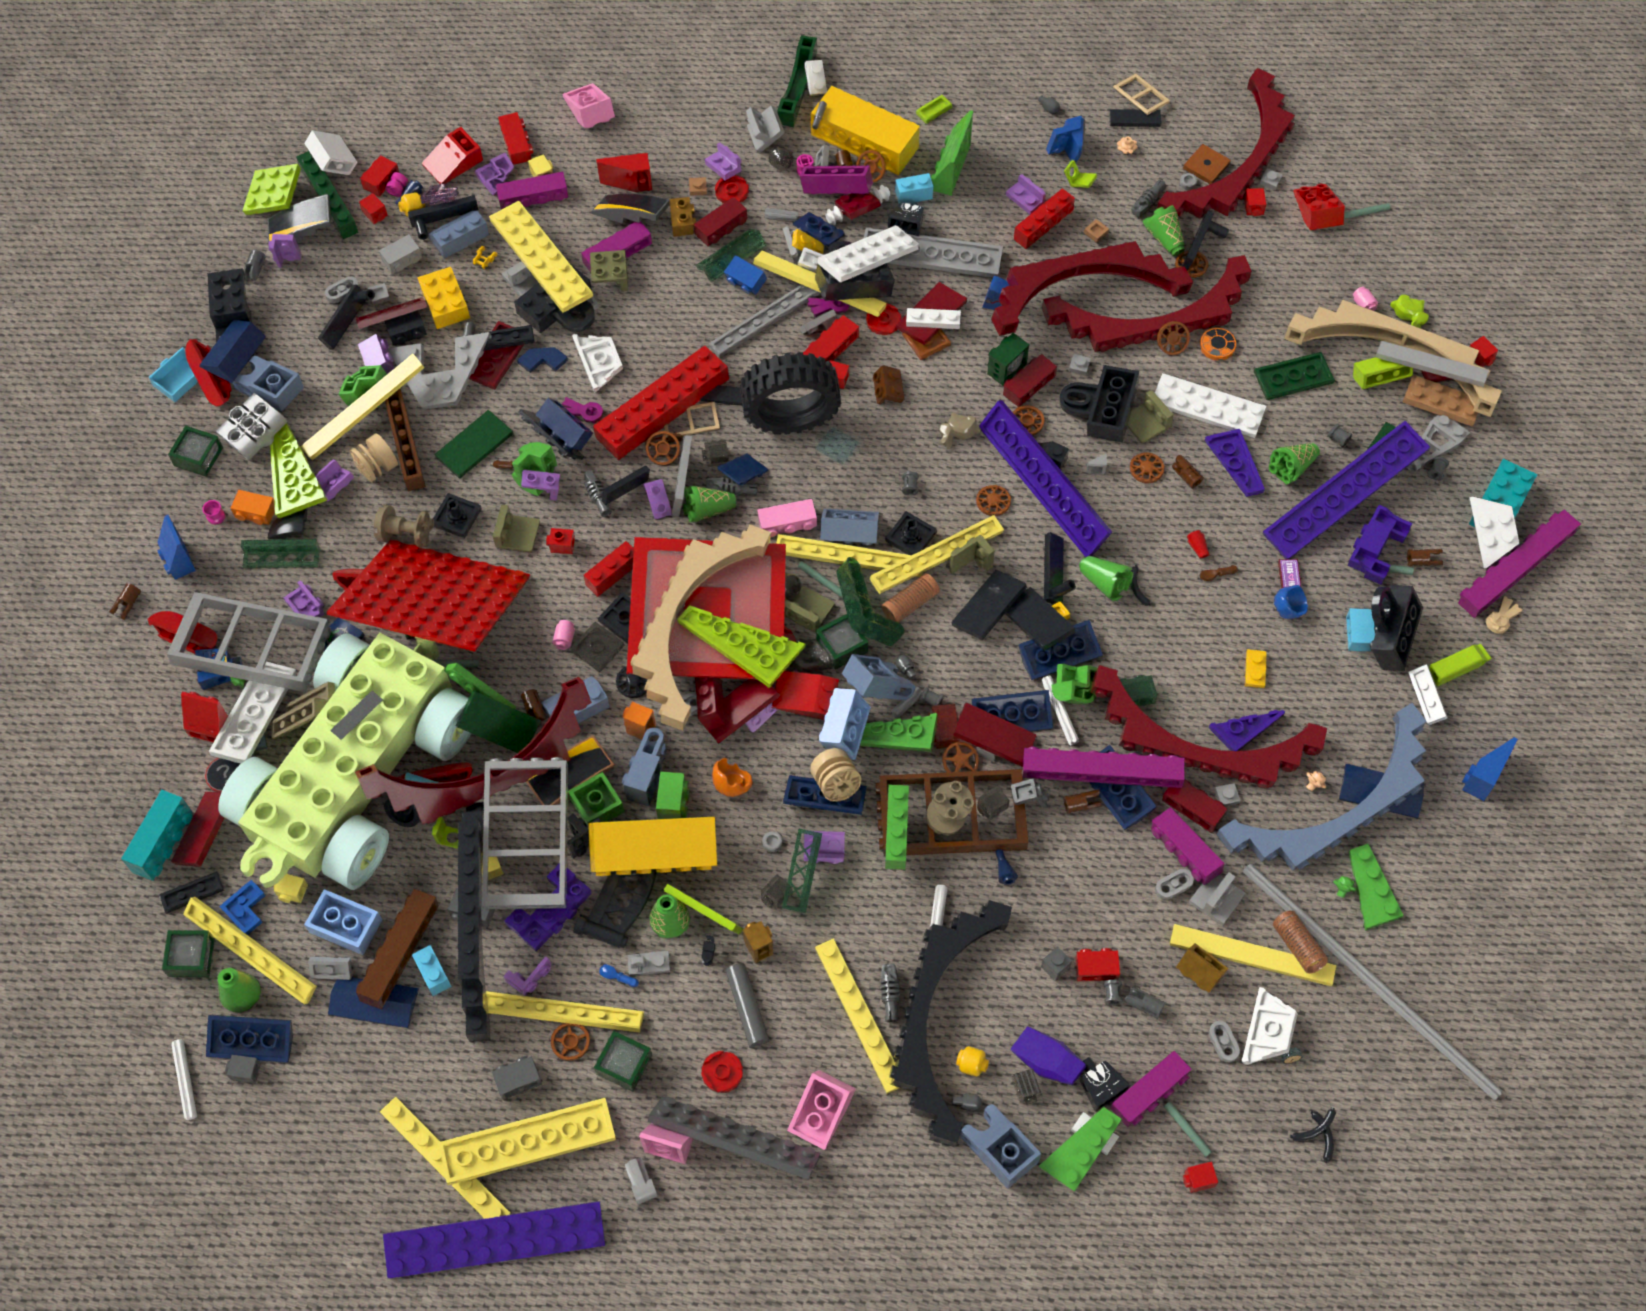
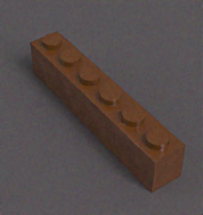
[385,388,426,491]
[356,889,439,1010]

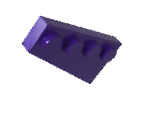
[1204,429,1265,497]

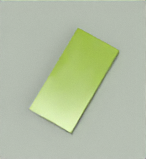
[664,884,744,935]

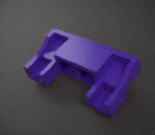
[1348,505,1413,585]
[504,863,592,952]

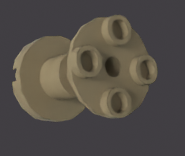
[374,504,434,548]
[926,781,974,836]

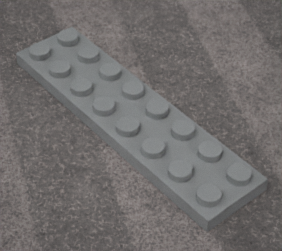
[863,228,1003,278]

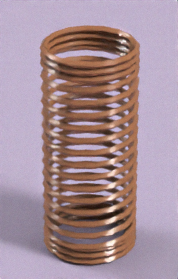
[882,573,940,624]
[1273,910,1328,974]

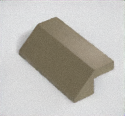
[272,682,335,740]

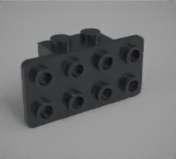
[519,409,584,460]

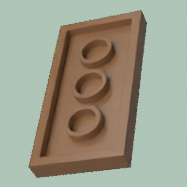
[1403,375,1478,427]

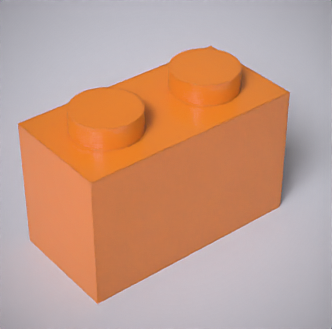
[230,490,275,525]
[623,701,656,740]

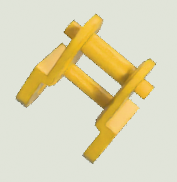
[473,246,497,269]

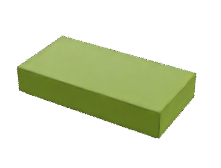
[916,95,952,124]

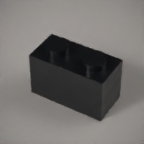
[384,310,427,346]

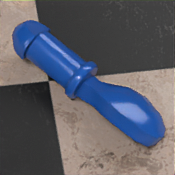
[599,965,639,988]

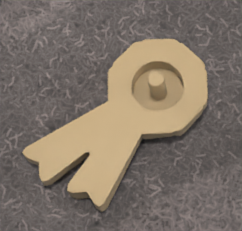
[1486,596,1522,634]

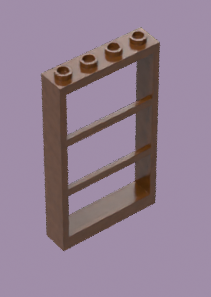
[875,769,1029,856]

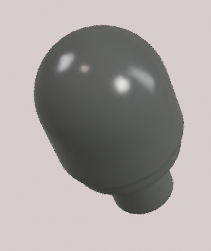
[1038,95,1060,114]
[896,655,916,679]
[952,1093,982,1111]

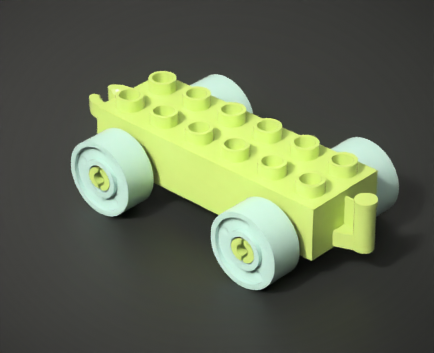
[218,632,471,890]

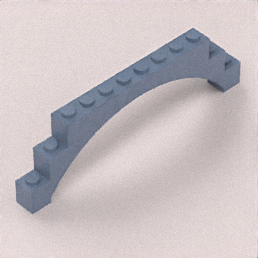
[1217,703,1427,871]

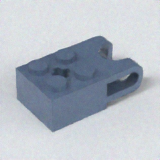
[232,356,304,412]
[841,654,916,700]
[622,728,666,807]
[960,1104,1041,1189]

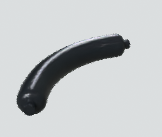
[1130,565,1151,606]
[1290,1107,1336,1141]
[1311,1111,1334,1163]

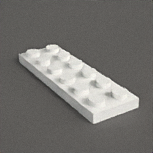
[817,225,919,282]
[1155,373,1266,438]
[209,662,297,764]

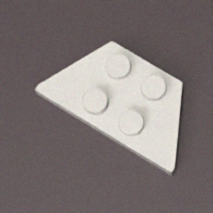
[572,334,623,392]
[1469,497,1519,568]
[1242,987,1298,1065]

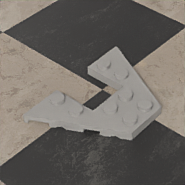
[388,332,491,410]

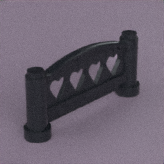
[573,869,657,948]

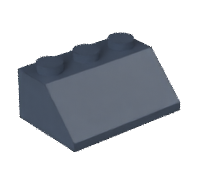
[428,211,489,259]
[820,509,879,545]
[541,676,610,723]

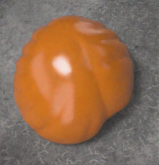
[712,758,753,797]

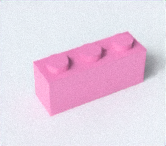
[757,499,817,537]

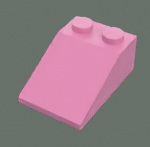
[563,83,615,128]
[787,1070,856,1150]
[639,1123,693,1164]

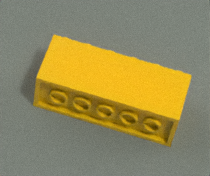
[811,86,920,176]
[588,817,717,876]

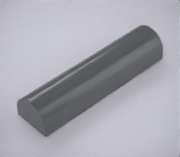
[725,963,769,1048]

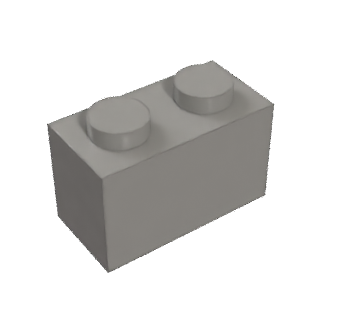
[379,234,422,274]

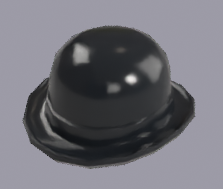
[384,799,420,828]

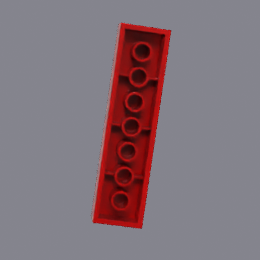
[593,345,729,461]

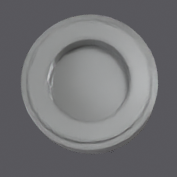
[1180,173,1198,190]
[762,831,782,852]

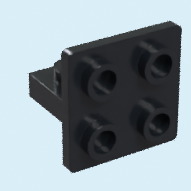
[567,813,601,859]

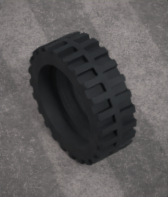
[740,352,841,435]

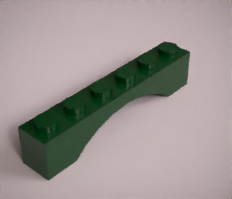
[777,35,817,127]
[296,151,359,240]

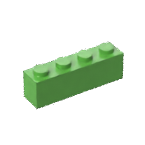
[885,785,909,870]

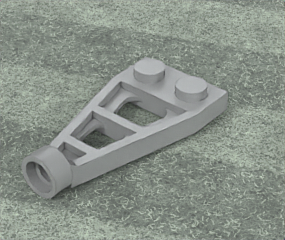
[1406,415,1470,472]

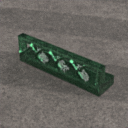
[696,229,766,282]
[241,539,320,568]
[782,828,822,913]

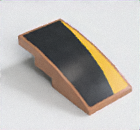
[527,735,615,805]

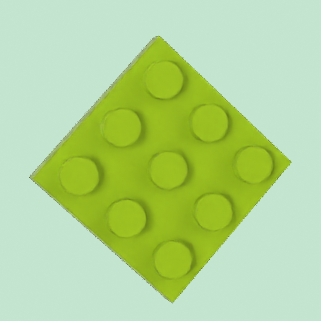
[243,164,301,215]

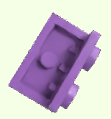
[315,459,354,502]
[284,580,325,618]

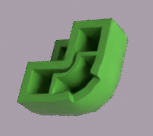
[338,365,387,407]
[511,442,557,496]
[1051,664,1097,704]

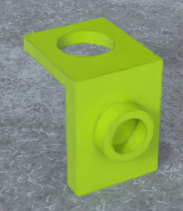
[1064,160,1098,188]
[432,817,458,849]

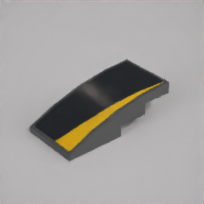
[591,193,670,224]
[268,194,332,244]

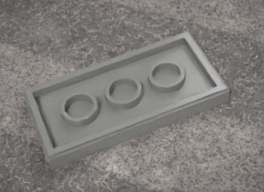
[672,435,692,517]

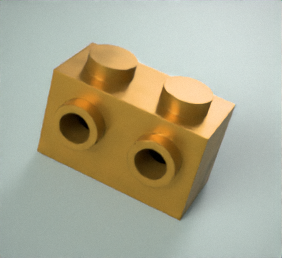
[669,197,696,237]
[743,921,773,963]
[1176,943,1229,993]

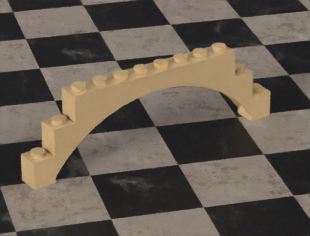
[1284,300,1502,417]
[631,525,771,731]

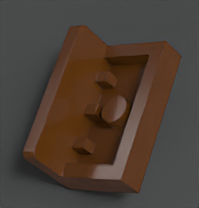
[873,365,905,405]

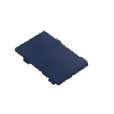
[793,212,845,247]
[718,453,769,485]

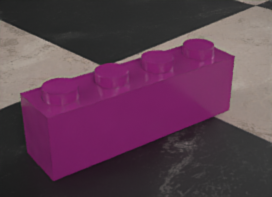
[800,166,873,194]
[496,172,569,210]
[581,221,652,272]
[1151,807,1224,886]
[1110,1051,1192,1128]

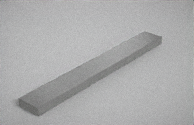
[709,284,821,358]

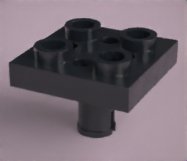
[433,493,482,538]
[885,511,937,555]

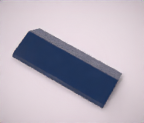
[199,320,266,383]
[1018,620,1103,680]
[971,690,1053,731]
[1089,745,1157,830]
[1339,764,1424,819]
[783,775,867,815]
[328,977,419,1028]
[206,1015,293,1062]

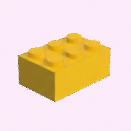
[417,267,470,329]

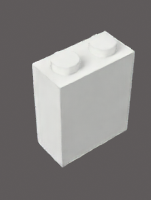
[304,130,357,175]

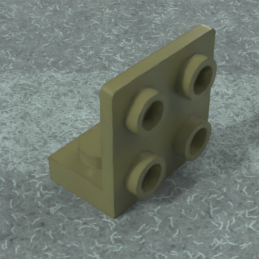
[590,250,628,291]
[1127,390,1174,443]
[493,505,540,553]
[950,534,995,574]
[784,586,835,633]

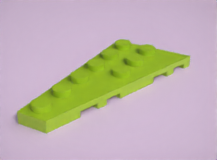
[268,423,328,518]
[677,606,805,688]

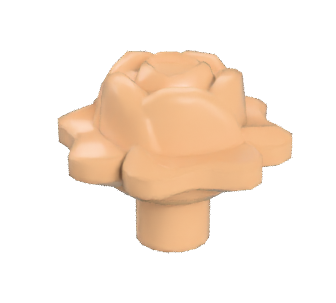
[1117,137,1138,154]
[1306,771,1326,791]

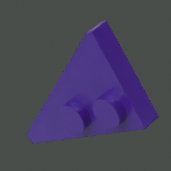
[1209,710,1285,751]

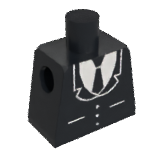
[887,202,924,236]
[1080,1057,1130,1112]

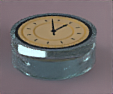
[1280,1048,1303,1064]

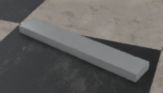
[1376,341,1489,387]

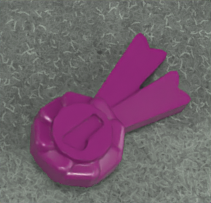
[808,298,850,317]
[562,397,603,423]

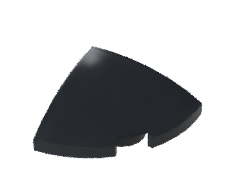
[267,508,308,539]

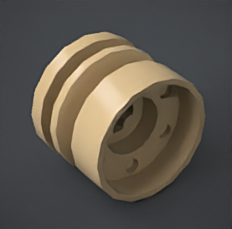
[350,433,398,482]
[810,748,861,802]

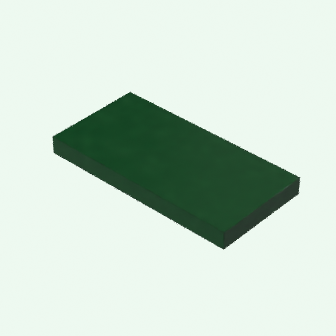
[1254,352,1335,400]
[434,410,513,479]
[455,690,541,753]

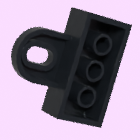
[815,241,895,301]
[514,264,595,334]
[1060,365,1139,443]
[1370,585,1423,671]

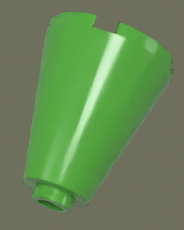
[1079,556,1133,601]
[218,968,261,1013]

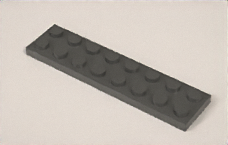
[648,1096,821,1180]

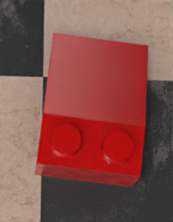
[771,671,839,720]

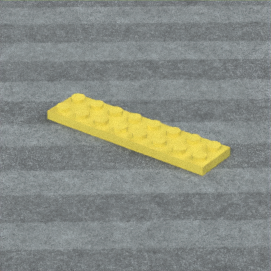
[489,201,593,313]
[438,1098,616,1185]

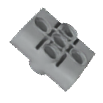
[215,393,288,460]

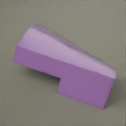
[475,153,514,195]

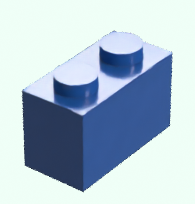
[724,255,767,295]

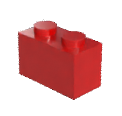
[360,155,399,197]
[1075,948,1120,981]

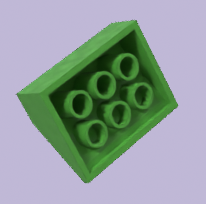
[931,110,974,196]

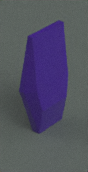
[1010,1026,1086,1086]

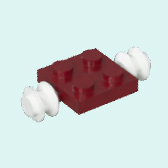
[825,185,890,225]

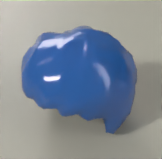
[1274,585,1308,619]

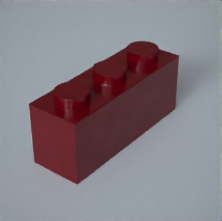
[694,197,748,247]
[1003,354,1057,407]
[695,677,725,731]
[1162,779,1227,833]

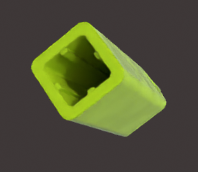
[1429,644,1492,687]

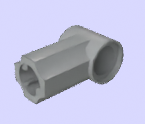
[625,1158,658,1205]

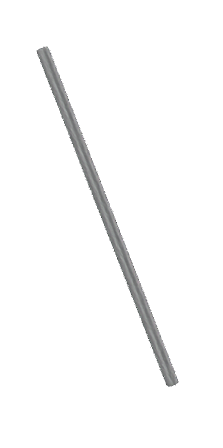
[1243,864,1502,1100]

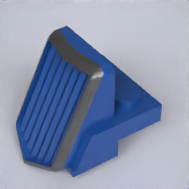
[1046,116,1085,163]

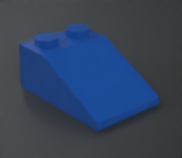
[157,515,196,580]
[1462,737,1518,801]

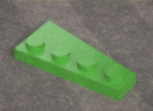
[444,663,516,709]
[860,713,938,752]
[1349,844,1403,930]
[1039,1107,1122,1191]

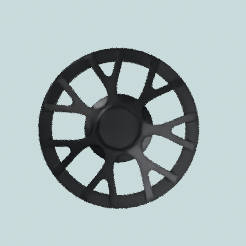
[616,666,647,698]

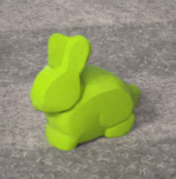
[1390,295,1429,329]

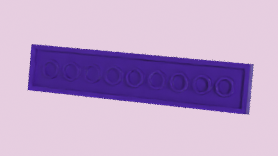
[979,400,1112,557]
[1262,421,1430,559]
[383,1201,606,1279]

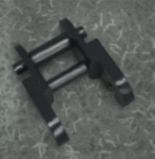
[702,935,715,966]

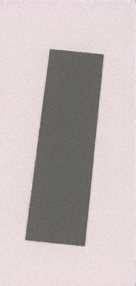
[330,691,383,740]

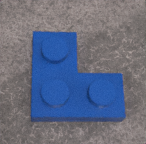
[219,880,266,935]

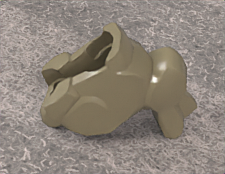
[939,412,981,449]

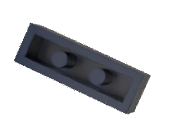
[536,398,593,450]

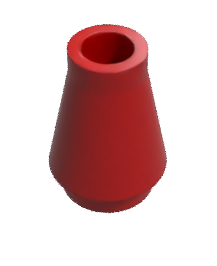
[1187,530,1210,559]

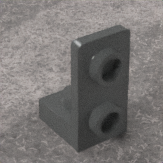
[1011,778,1049,808]

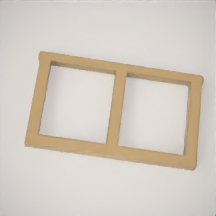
[1113,74,1170,115]
[664,402,720,437]

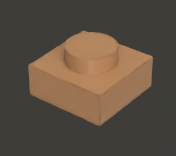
[689,177,707,196]
[1084,219,1109,243]

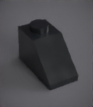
[1038,441,1069,470]

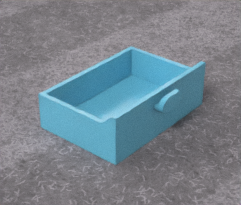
[149,347,198,402]

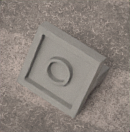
[746,105,785,153]
[502,261,538,297]
[1189,872,1246,926]

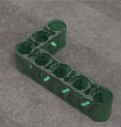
[836,557,905,646]

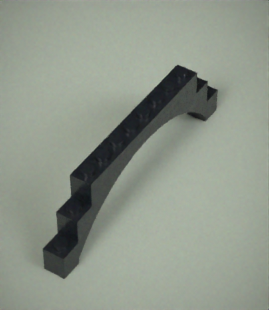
[458,802,490,1042]
[889,900,1012,1147]

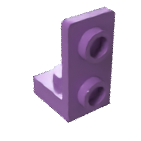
[521,470,560,500]
[642,479,672,519]
[504,957,551,996]

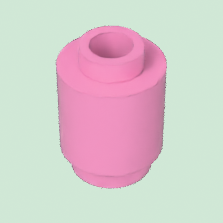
[1353,287,1378,311]
[552,620,575,650]

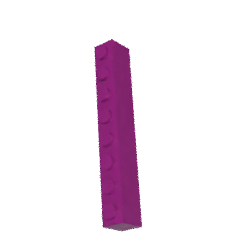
[1458,509,1581,618]
[1022,747,1184,788]

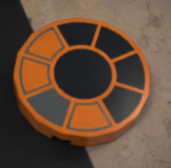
[1200,328,1236,360]

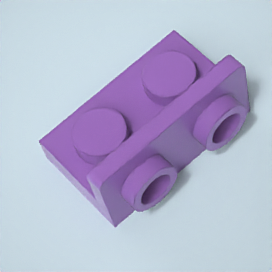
[705,143,741,180]
[1006,174,1046,214]
[269,234,302,268]
[804,831,845,864]

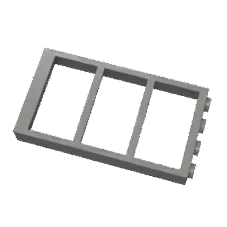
[167,592,331,692]
[482,757,568,909]

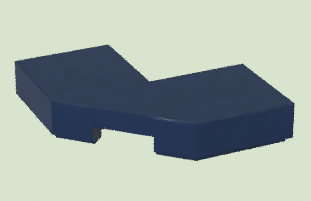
[517,347,568,373]

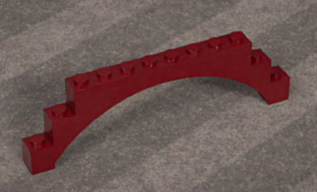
[1157,68,1295,219]
[991,241,1193,336]
[1042,255,1252,352]
[1091,665,1327,789]
[355,677,592,825]

